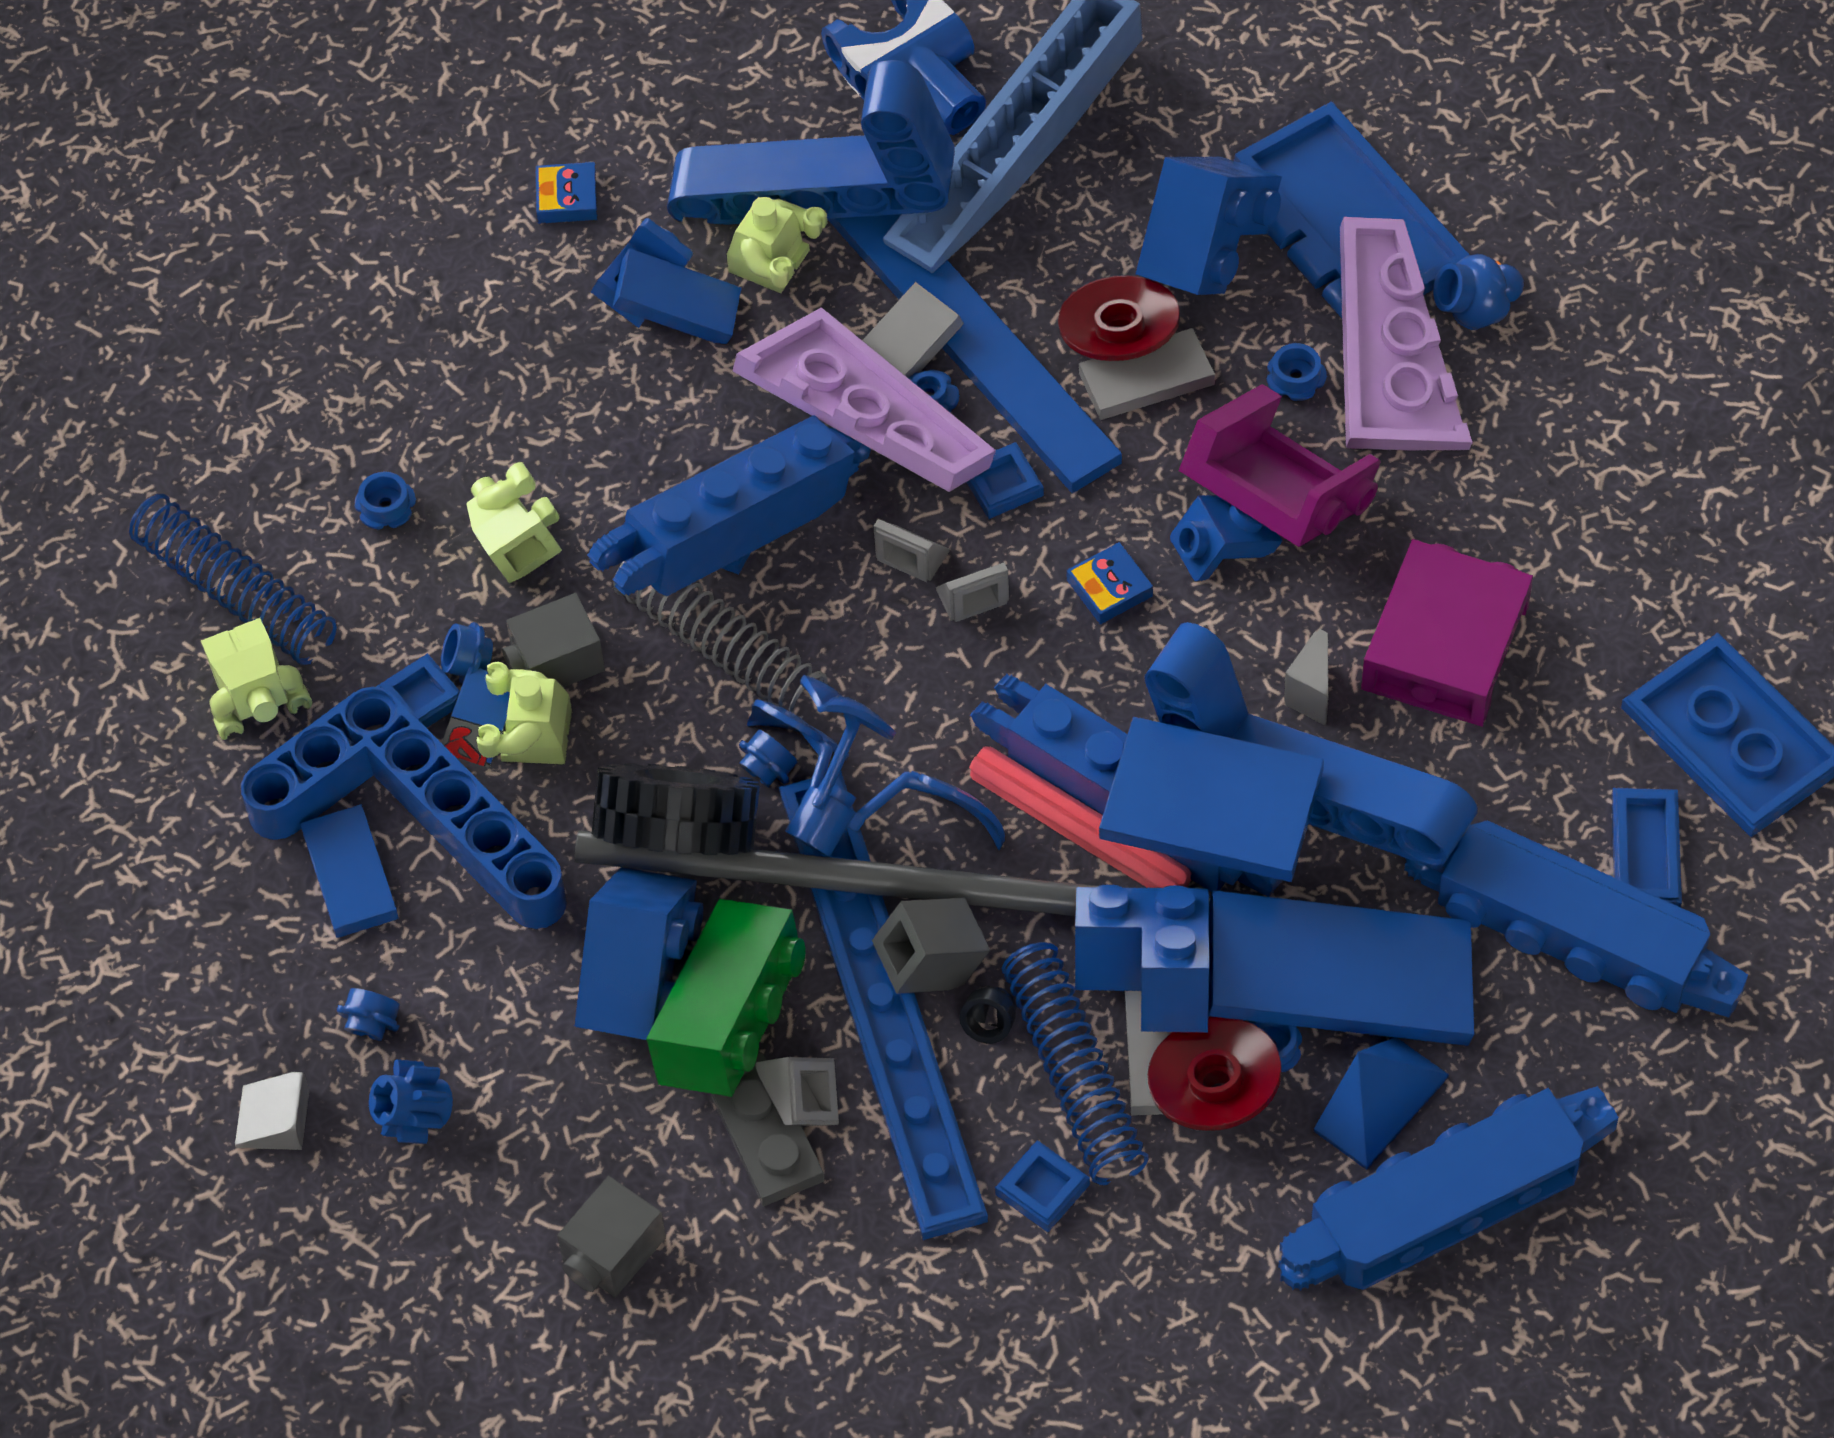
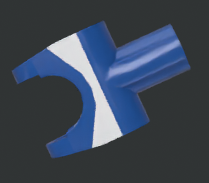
[821,0,986,135]

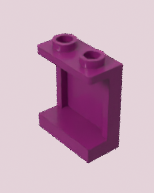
[1179,384,1381,547]
[1361,539,1533,727]

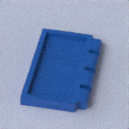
[1234,101,1469,319]

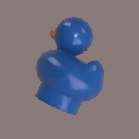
[1433,254,1524,330]

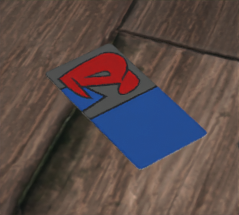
[442,667,510,768]

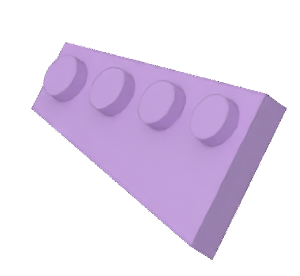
[1340,217,1472,450]
[733,307,996,492]

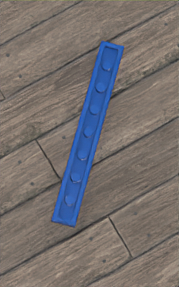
[827,214,1122,494]
[779,771,988,1240]

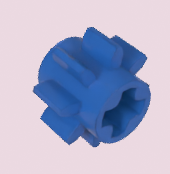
[369,1060,453,1144]

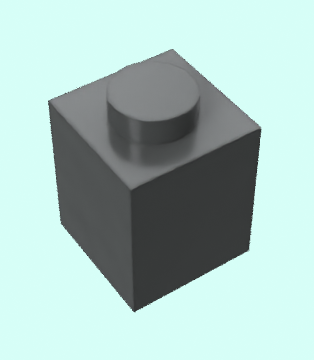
[502,593,605,687]
[872,898,990,994]
[557,1175,666,1298]

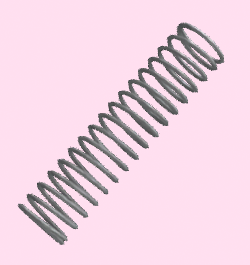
[613,561,828,719]

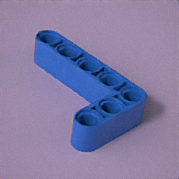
[667,60,955,225]
[1145,622,1478,867]
[241,687,567,929]

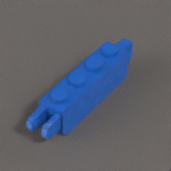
[587,415,871,597]
[970,674,1283,897]
[1404,820,1748,1018]
[1278,1086,1619,1291]

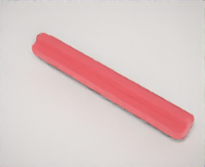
[969,746,1191,888]

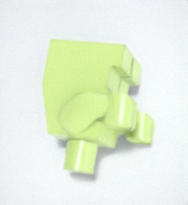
[727,197,827,293]
[466,462,562,583]
[201,618,312,740]
[477,662,572,764]

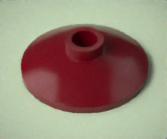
[1058,275,1180,361]
[1147,1017,1282,1131]

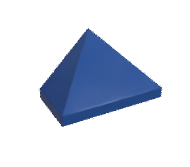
[1314,1037,1449,1170]

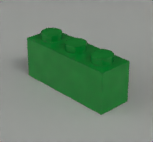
[646,899,806,1097]

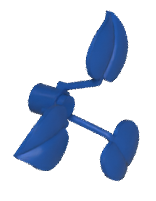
[747,675,1005,857]

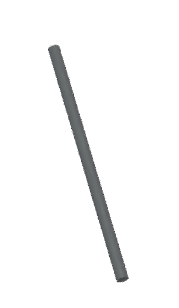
[575,830,1210,916]

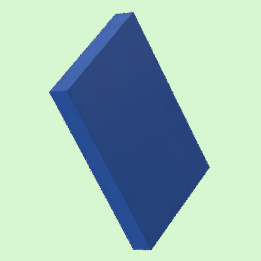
[1621,633,1834,837]
[1099,717,1324,882]

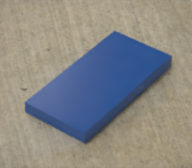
[1208,890,1474,1046]

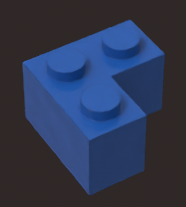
[1136,157,1282,295]
[574,868,703,1040]
[1075,885,1209,1032]

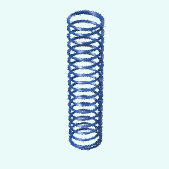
[129,494,337,665]
[1001,942,1149,1185]

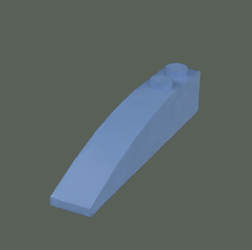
[883,0,1143,273]

